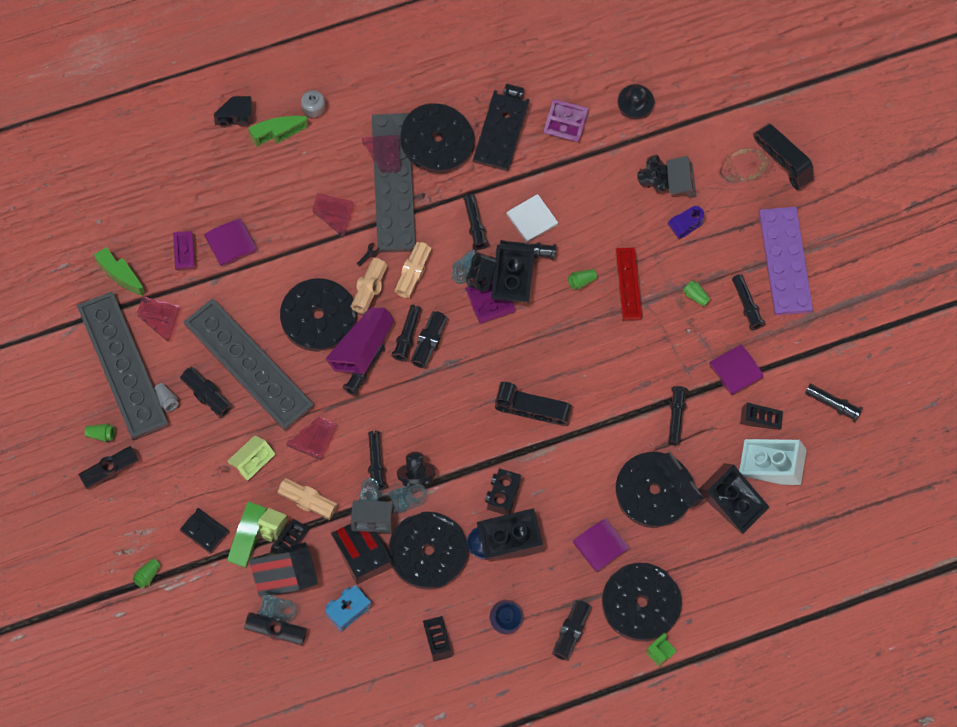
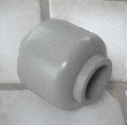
[301,90,325,118]

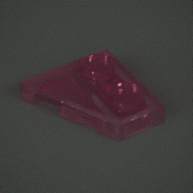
[362,135,400,173]
[313,193,354,236]
[137,296,180,341]
[286,417,337,460]

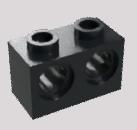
[485,468,522,515]

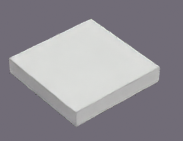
[506,194,558,243]

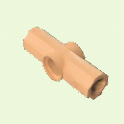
[395,242,431,298]
[351,258,388,314]
[278,478,337,520]

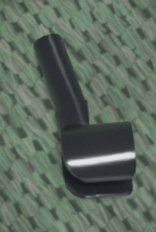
[356,243,379,267]

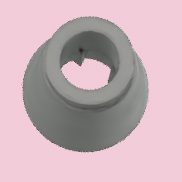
[154,383,179,412]

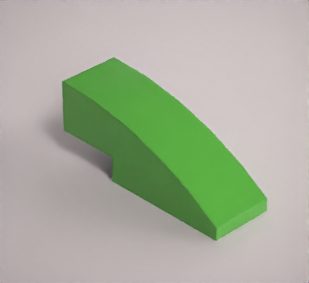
[248,116,308,147]
[94,247,145,296]
[227,501,267,568]

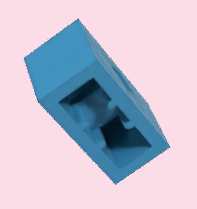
[325,585,371,633]

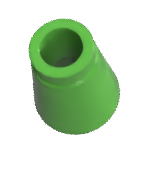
[568,269,597,290]
[683,280,711,307]
[85,423,115,443]
[132,559,161,588]

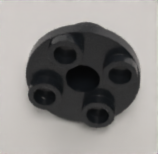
[617,84,654,119]
[637,154,669,192]
[397,451,436,487]

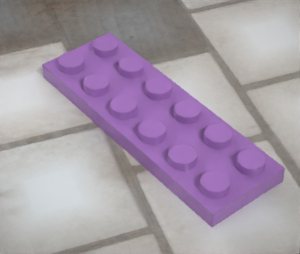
[759,207,813,316]

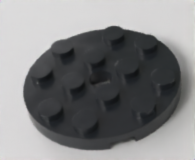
[400,103,474,173]
[280,278,356,352]
[615,452,689,528]
[389,512,468,590]
[602,563,682,642]

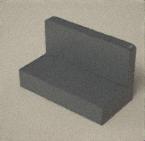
[667,156,696,198]
[351,500,392,533]

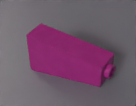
[326,307,394,374]

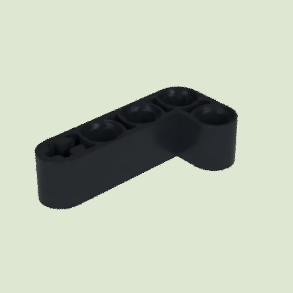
[753,123,814,190]
[495,382,572,426]

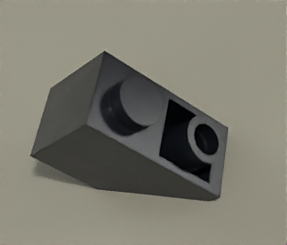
[214,96,252,127]

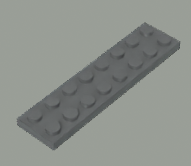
[372,113,415,253]
[77,291,169,440]
[184,298,314,431]

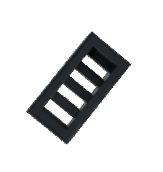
[740,402,783,430]
[270,518,309,552]
[423,616,452,662]

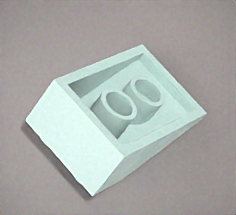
[739,439,807,485]

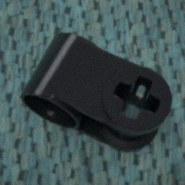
[466,253,496,291]

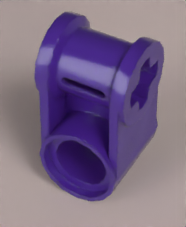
[668,206,704,239]

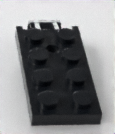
[473,83,530,172]

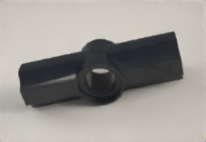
[411,311,447,369]
[180,367,232,418]
[78,446,139,489]
[656,452,704,509]
[552,600,591,661]
[244,612,307,646]

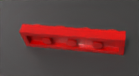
[615,247,642,321]

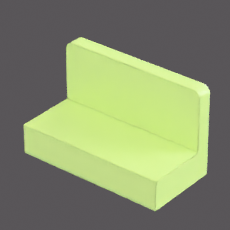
[227,436,275,481]

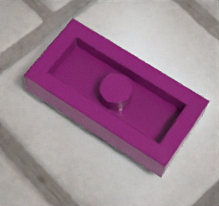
[173,231,195,270]

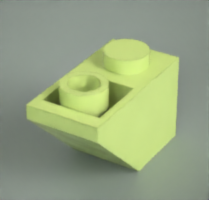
[258,508,287,542]

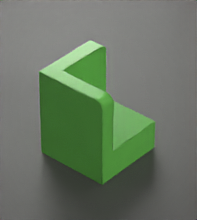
[646,633,676,667]

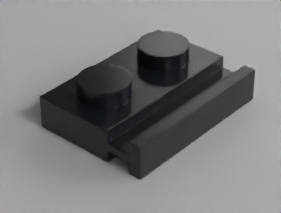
[180,508,229,554]

